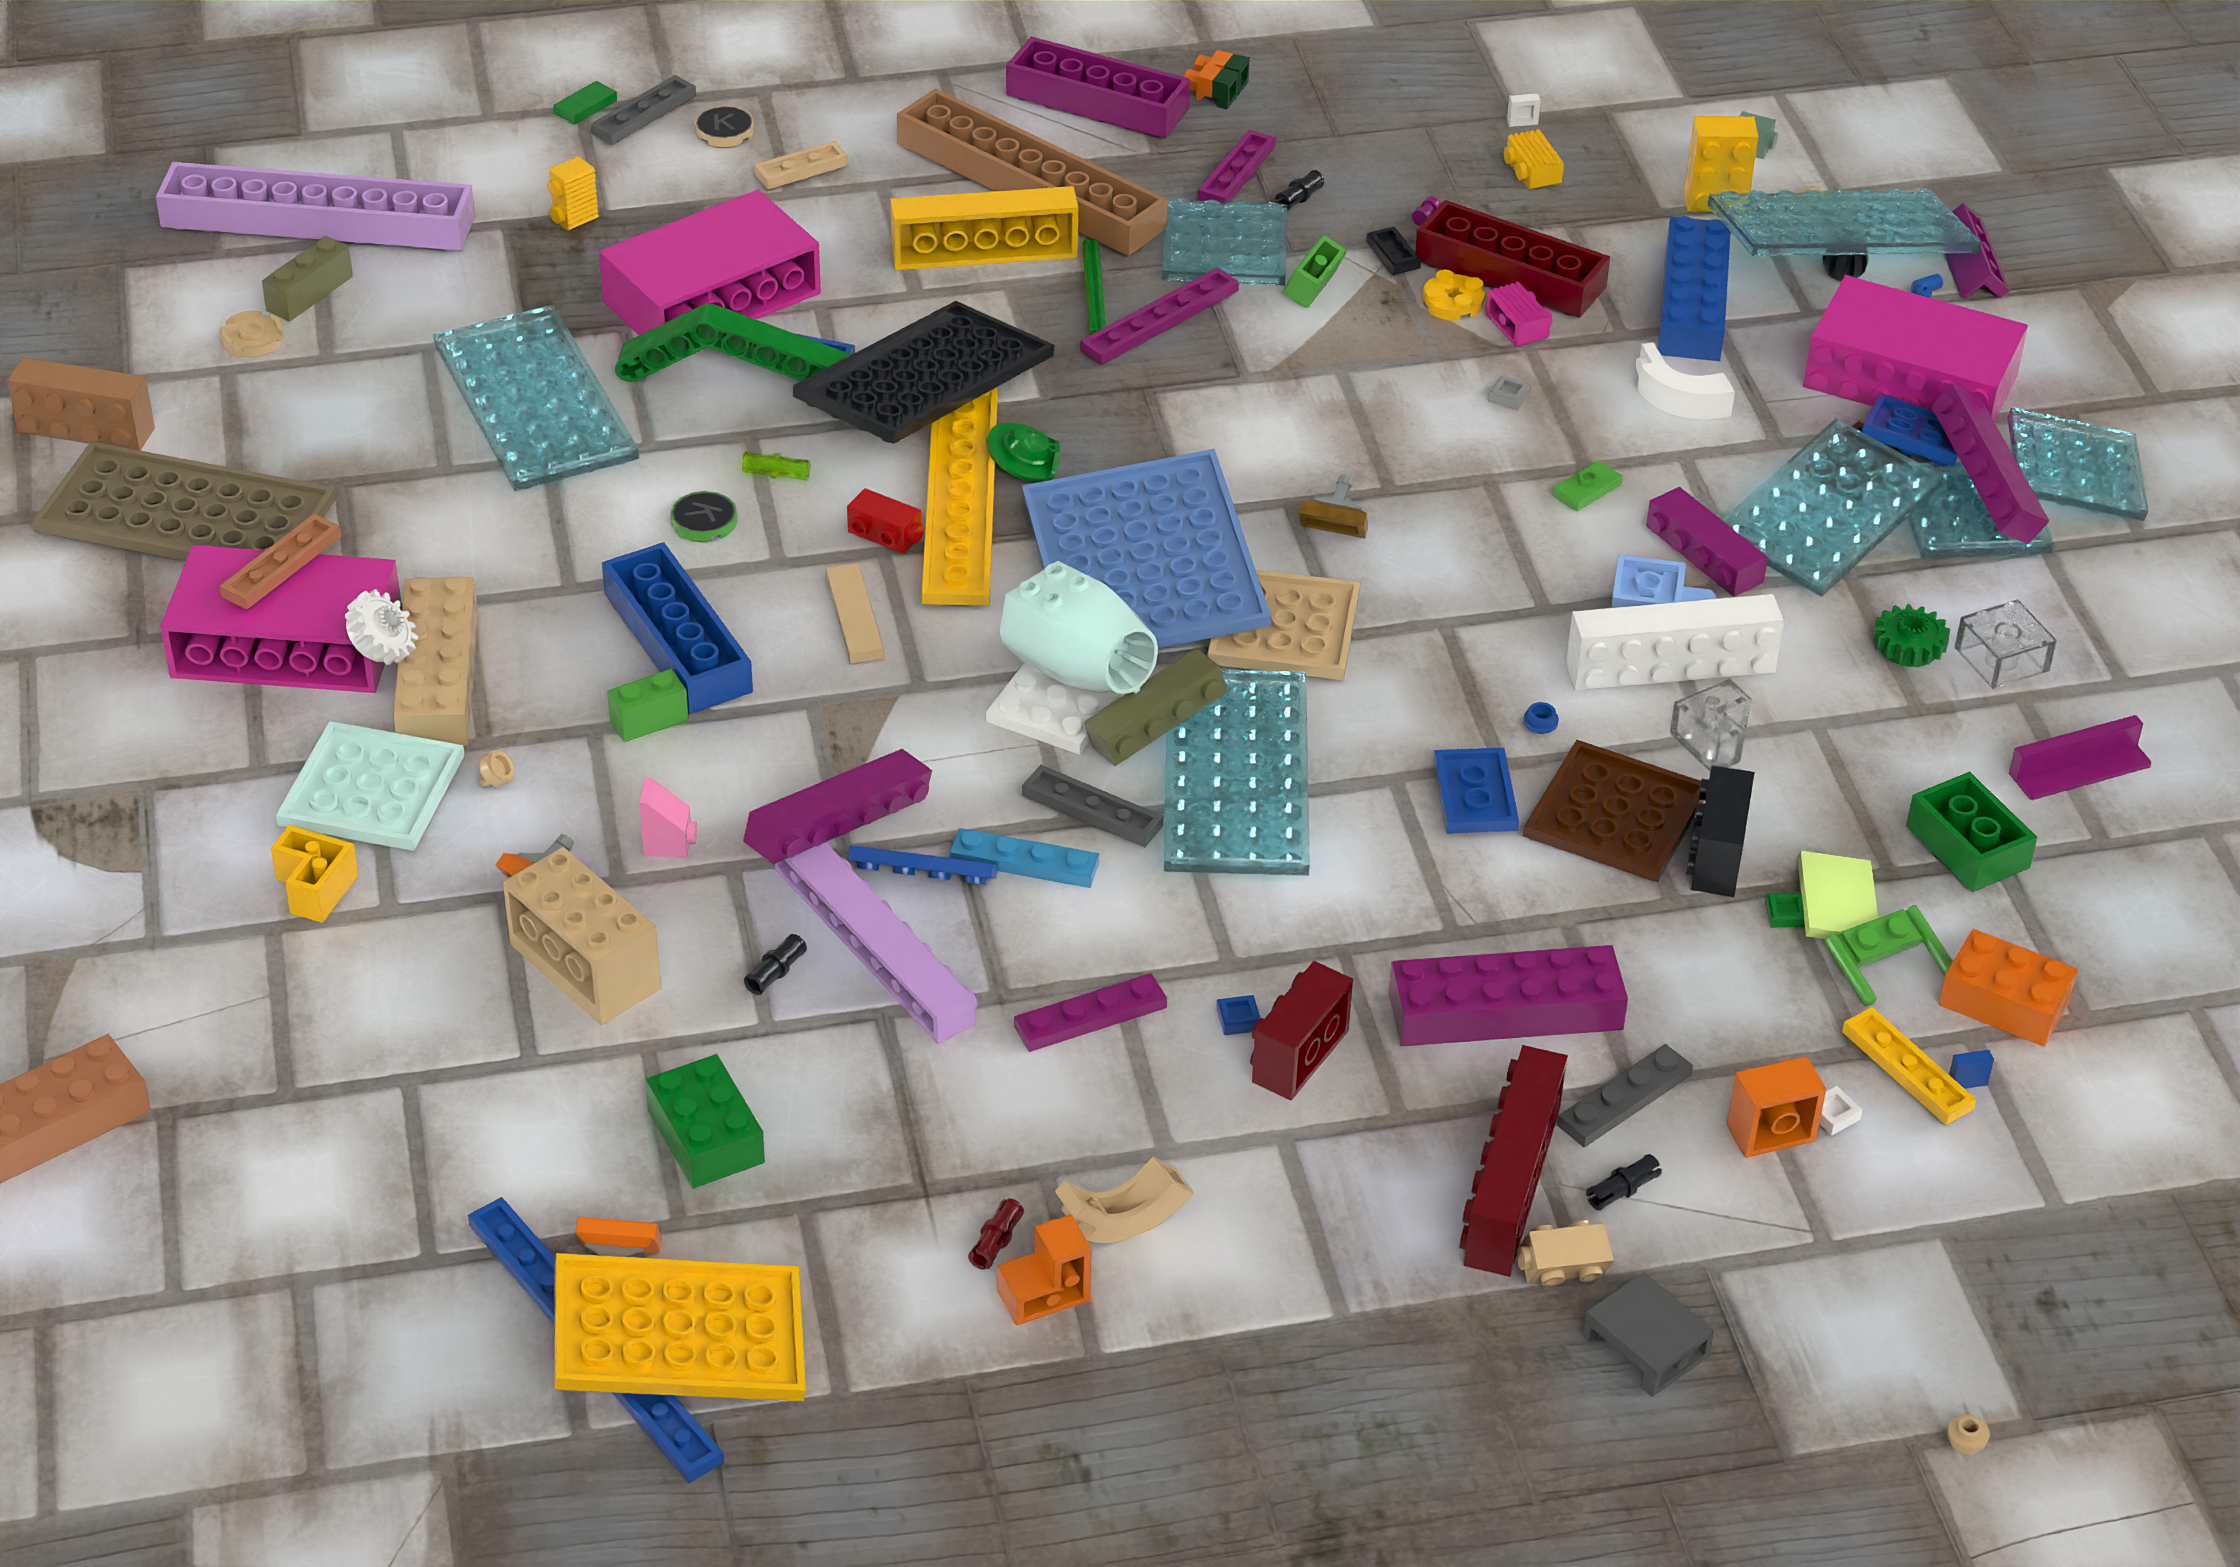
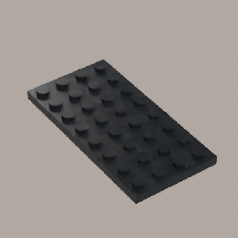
[793,301,1055,444]

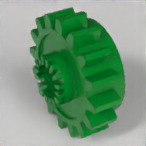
[1873,604,1950,667]

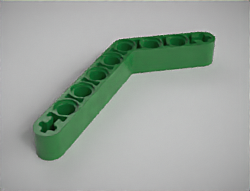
[615,304,852,382]

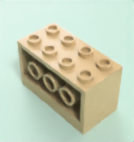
[503,847,661,1025]

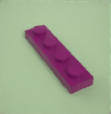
[1197,130,1276,208]
[1014,973,1167,1052]

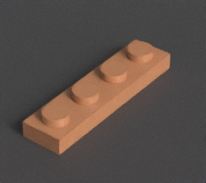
[219,514,342,610]

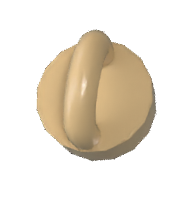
[479,750,515,787]

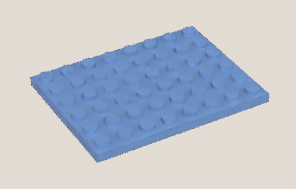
[1022,449,1272,648]

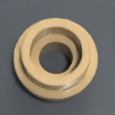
[1947,1415,1990,1455]

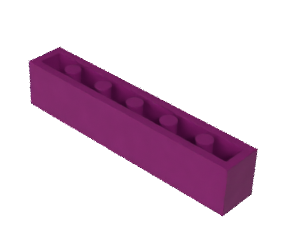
[1931,383,2050,544]
[743,748,932,864]

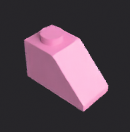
[639,778,697,858]

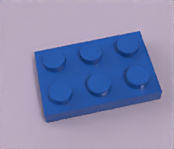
[1433,748,1519,833]

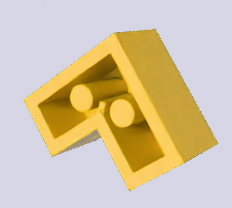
[271,825,359,923]

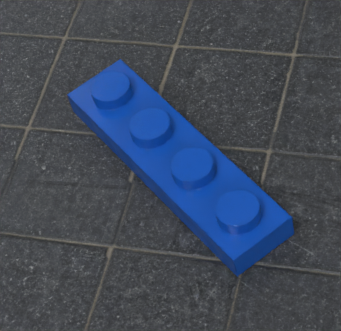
[848,845,998,885]

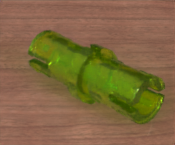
[742,451,811,481]

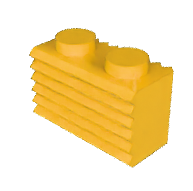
[1504,129,1564,190]
[547,156,599,231]

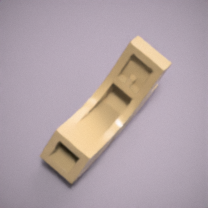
[1055,1156,1194,1243]

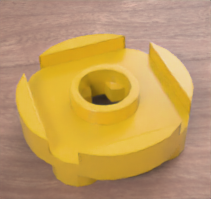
[1422,270,1485,321]

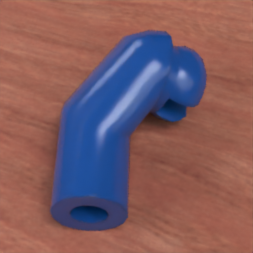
[1910,273,1943,298]

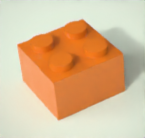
[1726,1056,1826,1158]

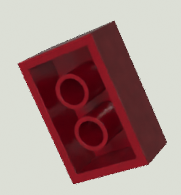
[1250,961,1353,1101]

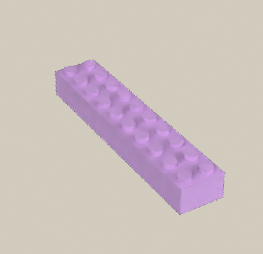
[156,162,475,251]

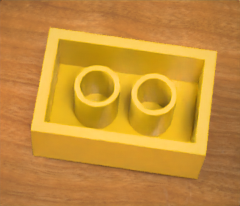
[1684,116,1759,212]

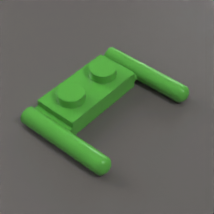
[1824,905,1953,1006]

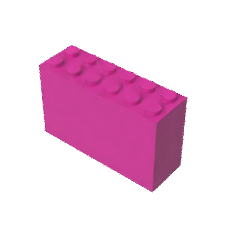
[599,189,821,335]
[1803,275,2028,422]
[160,545,402,693]

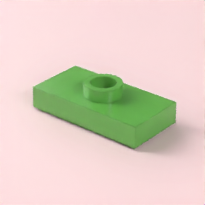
[1553,460,1623,511]

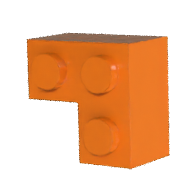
[997,1214,1092,1326]

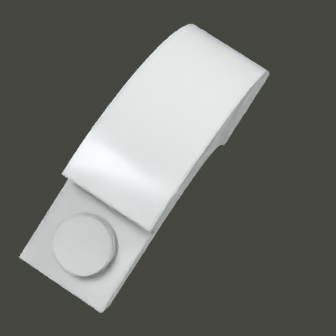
[1636,342,1735,420]

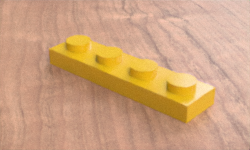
[1842,1007,1977,1125]

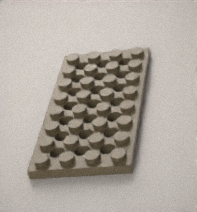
[32,441,337,561]

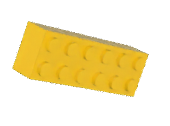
[890,186,1078,270]

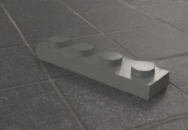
[591,75,696,145]
[1022,764,1164,847]
[1557,1044,1693,1148]

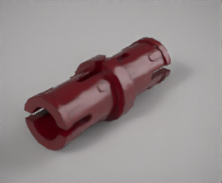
[968,1198,1024,1270]

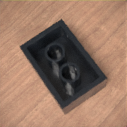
[1686,765,1755,897]

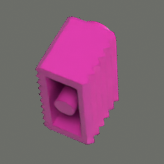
[1486,281,1553,347]

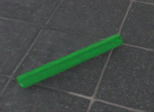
[1082,238,1106,336]

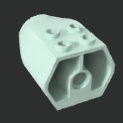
[999,561,1158,694]

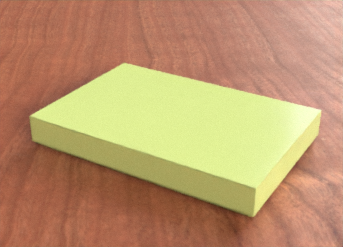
[1797,850,1879,939]

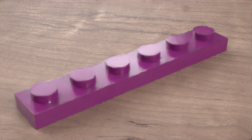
[1080,267,1239,365]

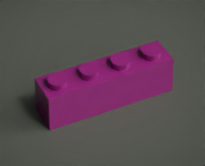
[1646,486,1768,597]

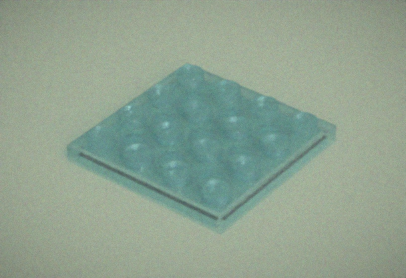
[1162,199,1287,286]
[2007,407,2149,521]
[1893,460,2054,558]

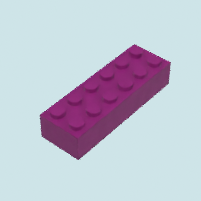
[1006,36,1190,138]
[1388,945,1628,1047]

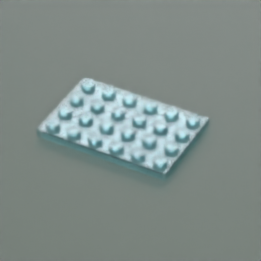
[1722,418,1943,597]

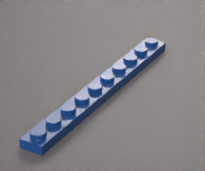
[468,1197,724,1483]

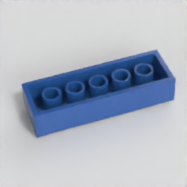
[1658,216,1731,361]
[602,542,753,714]

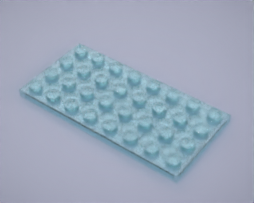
[1707,189,1981,256]
[433,305,639,491]
[1164,669,1310,876]

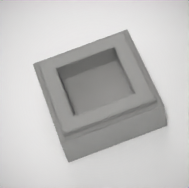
[1488,376,1531,411]

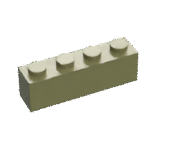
[1084,648,1228,766]

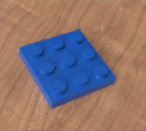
[1860,393,1958,467]

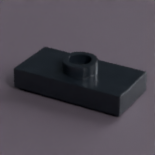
[1366,226,1421,275]

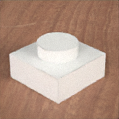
[1507,94,1541,127]
[1820,1086,1863,1136]

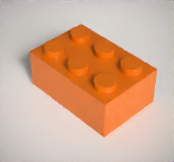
[1939,928,2078,1047]

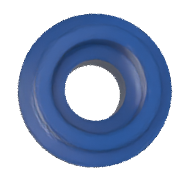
[1523,702,1559,734]

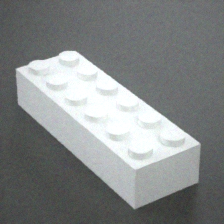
[1566,594,1784,691]

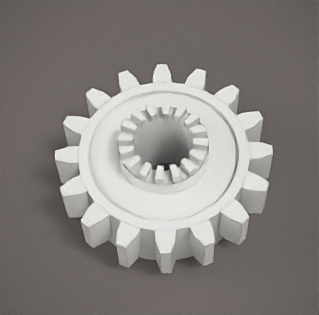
[345,589,418,665]

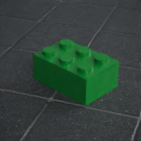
[1906,771,2038,892]
[645,1054,765,1189]

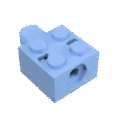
[1611,554,1716,608]

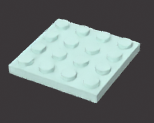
[276,721,465,851]

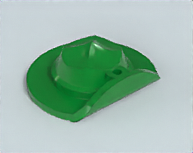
[986,422,1060,482]

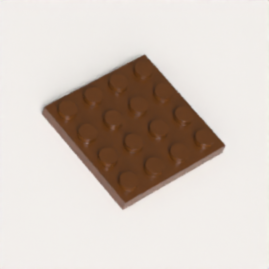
[1523,740,1704,882]

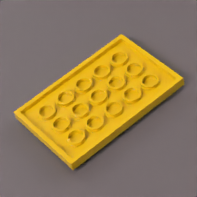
[554,1253,806,1401]

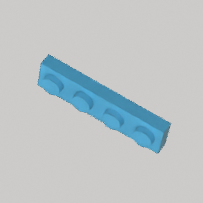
[950,828,1099,888]

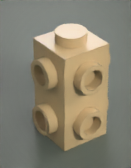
[1517,1221,1614,1286]

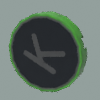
[670,491,737,542]

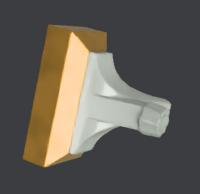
[1299,475,1368,538]

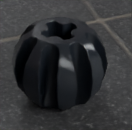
[1822,237,1869,281]

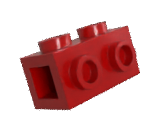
[847,488,924,554]

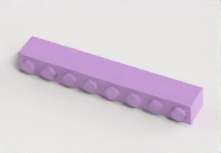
[775,841,977,1044]

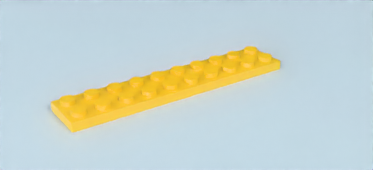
[922,387,998,606]

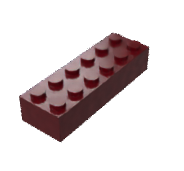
[1415,200,1611,318]
[1459,1045,1568,1277]

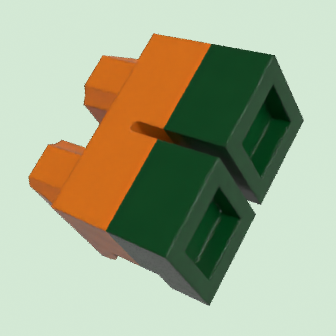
[1184,50,1250,110]

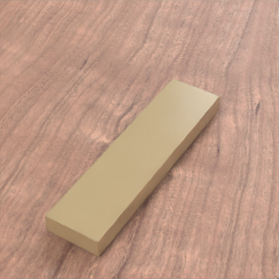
[826,563,884,664]

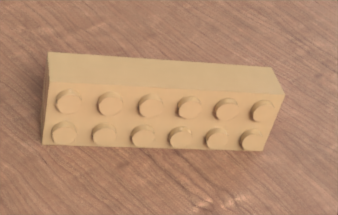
[393,576,478,746]

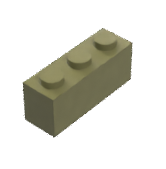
[262,236,353,322]

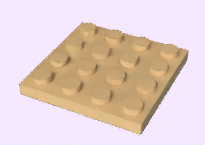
[1208,570,1361,681]

